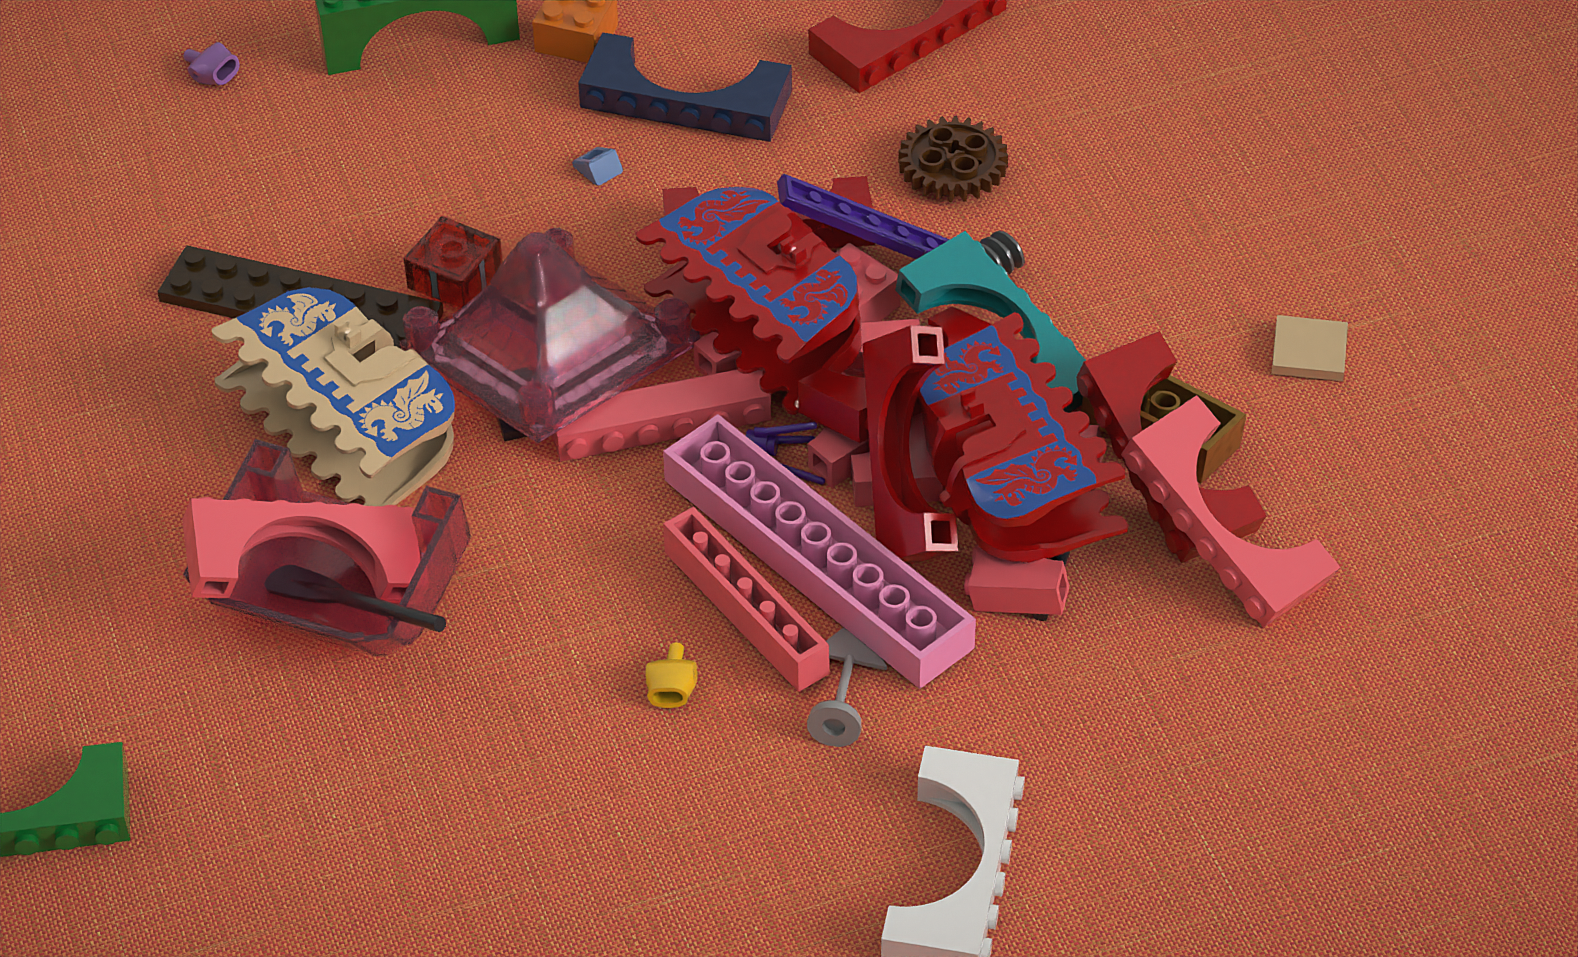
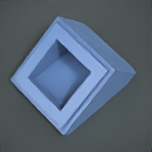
[572,147,623,185]

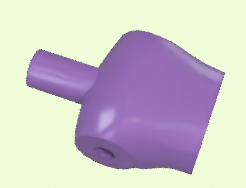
[184,42,240,85]

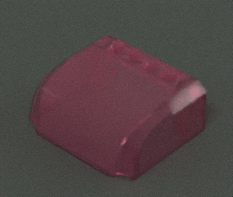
[183,439,471,657]

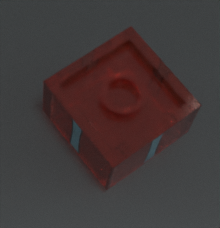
[403,216,503,312]

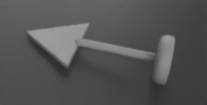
[807,628,887,747]

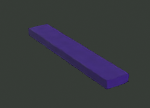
[777,174,950,259]

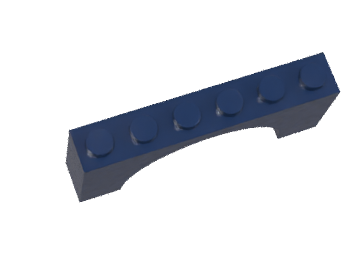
[578,32,792,142]

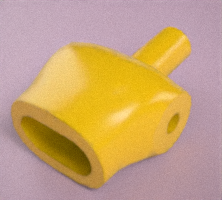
[646,642,698,708]

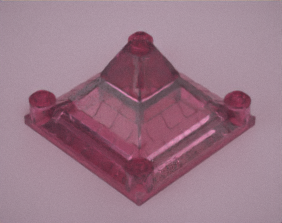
[399,228,700,443]

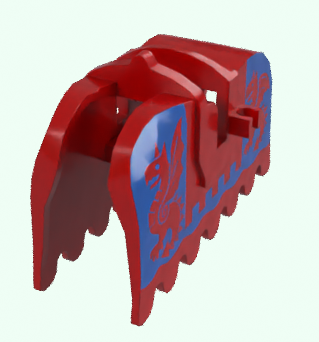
[635,187,862,415]
[920,312,1128,562]

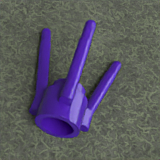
[746,422,825,485]

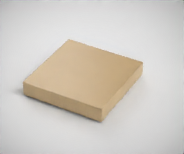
[1271,315,1348,381]

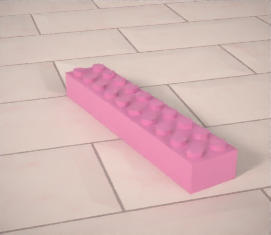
[663,414,976,689]

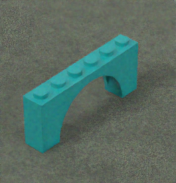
[895,231,1086,413]

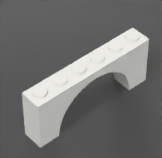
[881,746,1025,957]

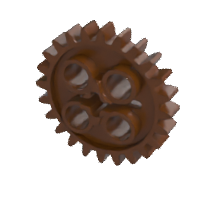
[898,116,1008,202]

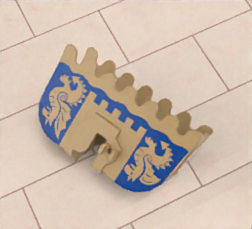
[212,287,455,506]

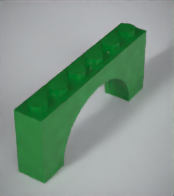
[315,0,520,75]
[0,742,130,857]

